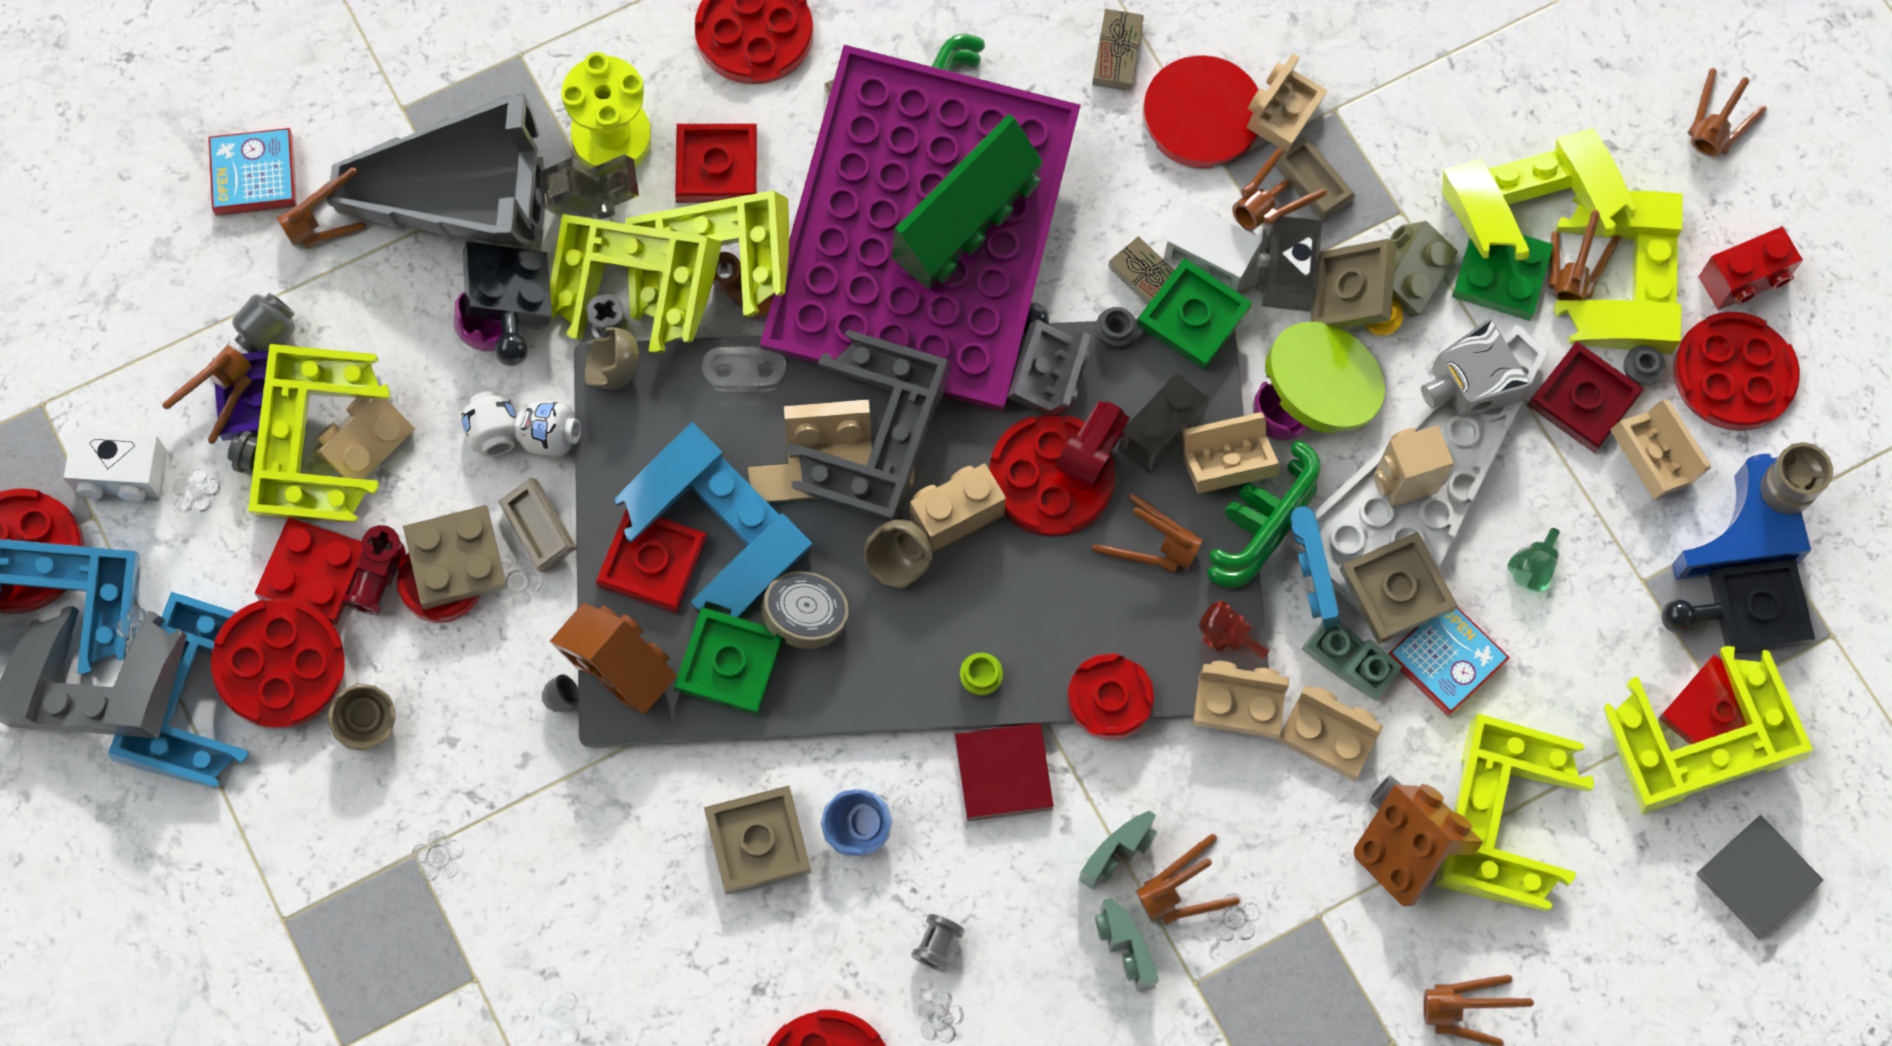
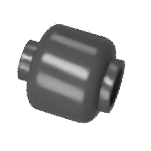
[232,292,295,353]

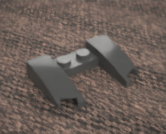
[788,330,952,522]
[0,606,187,739]

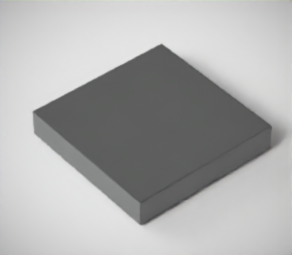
[1696,815,1824,939]

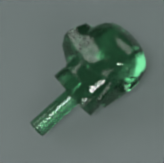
[1507,528,1560,592]

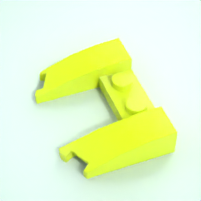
[1442,128,1636,260]
[625,190,789,321]
[1554,191,1683,354]
[550,214,722,354]
[248,344,391,523]
[1603,646,1813,814]
[1434,713,1594,911]

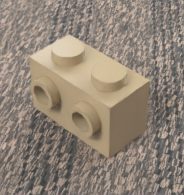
[1374,425,1454,508]
[910,463,1006,552]

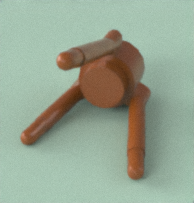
[1687,68,1767,157]
[1232,148,1327,231]
[276,168,366,249]
[1548,210,1622,301]
[162,345,252,444]
[1091,493,1203,573]
[1136,834,1240,925]
[1423,975,1534,1046]

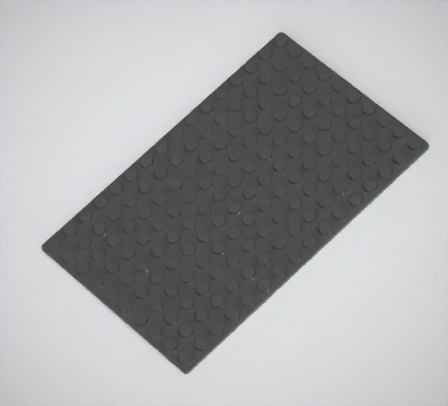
[574,319,1269,747]

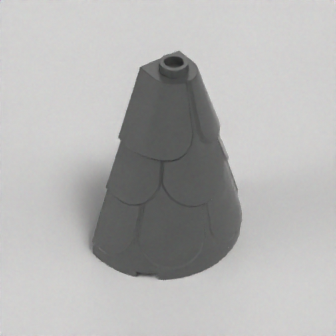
[326,93,545,246]

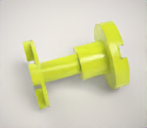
[561,52,651,174]

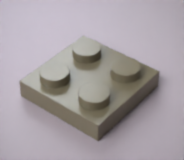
[1311,239,1397,329]
[403,505,508,610]
[1339,531,1458,644]
[704,785,811,895]

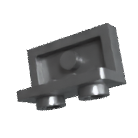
[1007,319,1090,416]

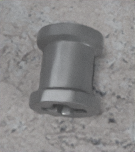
[587,294,627,338]
[911,914,965,972]

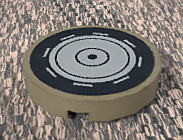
[762,571,848,649]

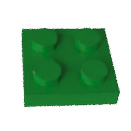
[1451,235,1554,321]
[1136,258,1253,370]
[673,607,784,716]

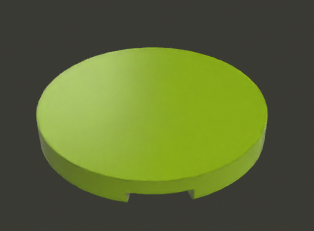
[1265,321,1385,434]

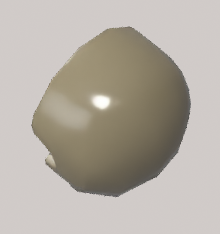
[584,327,640,391]
[863,520,934,589]
[328,684,396,751]

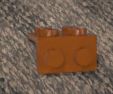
[1353,784,1484,907]

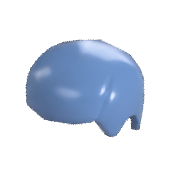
[821,789,893,856]

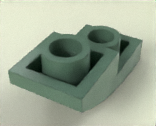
[1301,622,1402,700]
[1078,811,1158,889]
[1095,898,1159,992]

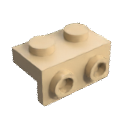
[1246,54,1328,152]
[312,398,415,480]
[1610,399,1711,499]
[1182,412,1279,494]

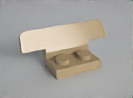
[747,400,914,503]

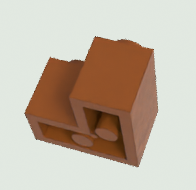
[549,602,678,715]

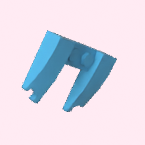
[614,422,812,618]
[0,539,140,674]
[108,591,249,788]

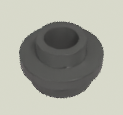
[1096,307,1137,348]
[1623,345,1666,386]
[228,431,257,473]

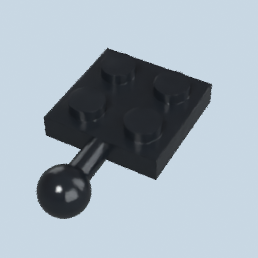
[462,241,552,366]
[1661,559,1815,653]

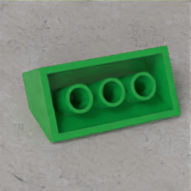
[891,113,1043,290]

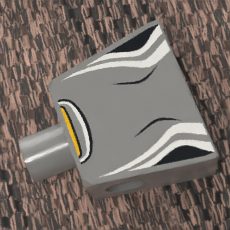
[1421,319,1532,418]

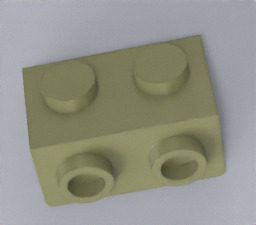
[1390,221,1458,316]

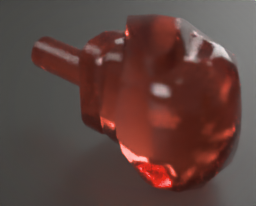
[1198,600,1269,659]

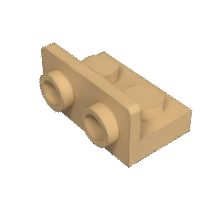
[1192,661,1290,739]
[1277,686,1383,781]

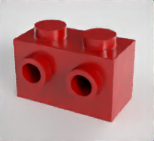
[1698,226,1803,310]

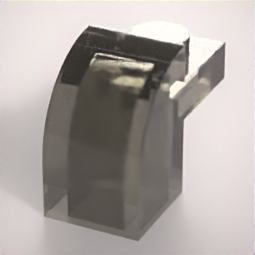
[539,154,639,219]

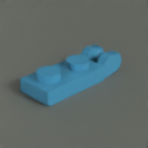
[1290,505,1340,629]

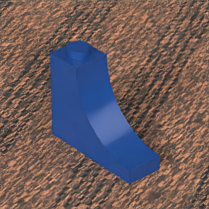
[1672,453,1811,580]

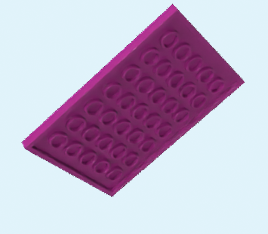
[760,44,1081,412]

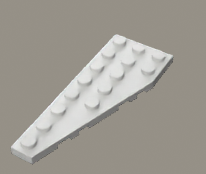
[1286,324,1548,615]

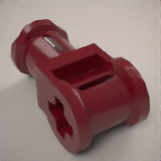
[343,525,406,616]

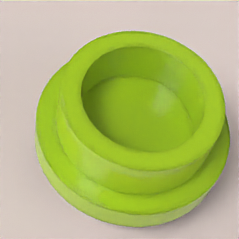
[960,653,1003,696]

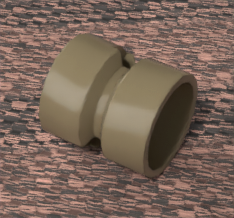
[1760,442,1833,515]

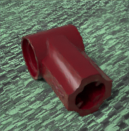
[1055,401,1130,489]

